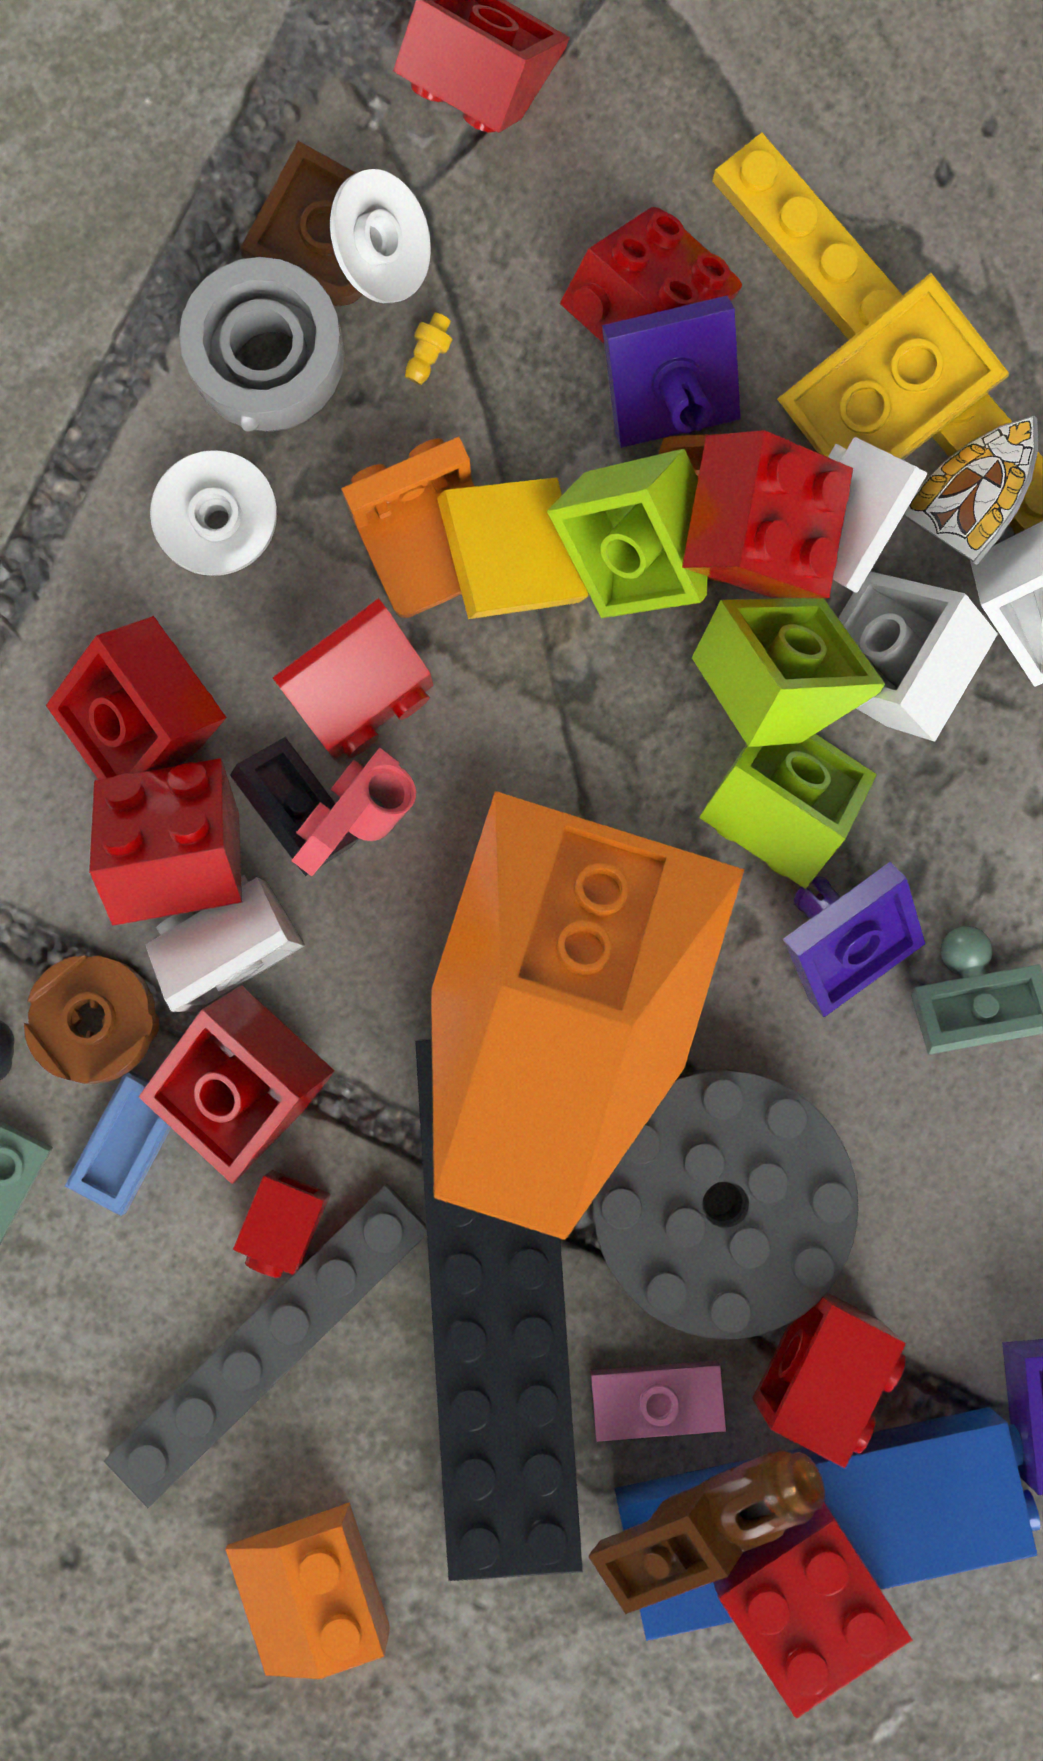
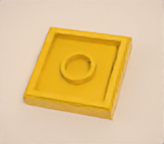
[437,477,589,619]

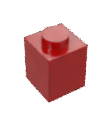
[233,1170,331,1278]

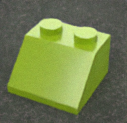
[547,448,708,618]
[692,598,885,747]
[699,734,877,889]

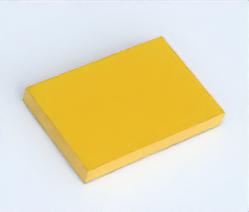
[777,273,1009,460]

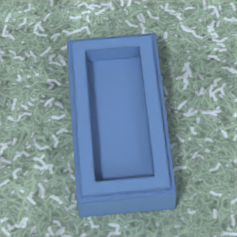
[65,1071,171,1216]

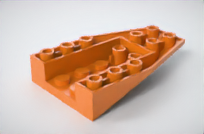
[431,791,745,1240]

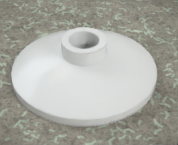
[330,169,431,303]
[150,450,277,576]

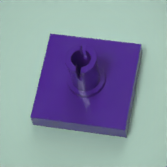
[602,295,741,448]
[783,862,926,1017]

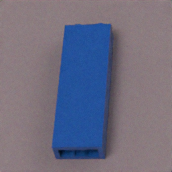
[614,1407,1041,1641]

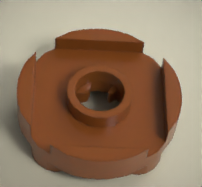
[24,955,160,1084]

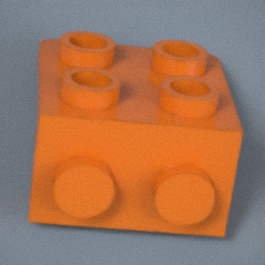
[341,436,475,618]

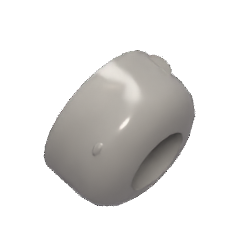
[179,257,345,432]

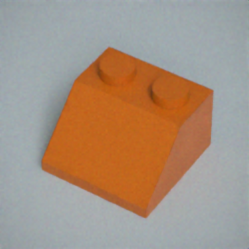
[225,1502,390,1679]

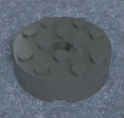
[590,1068,859,1339]

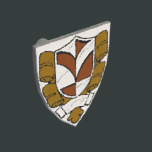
[903,416,1038,565]

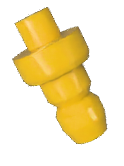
[405,312,453,385]

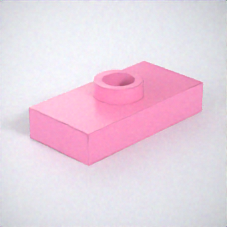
[590,1360,726,1442]

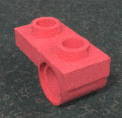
[291,747,416,876]

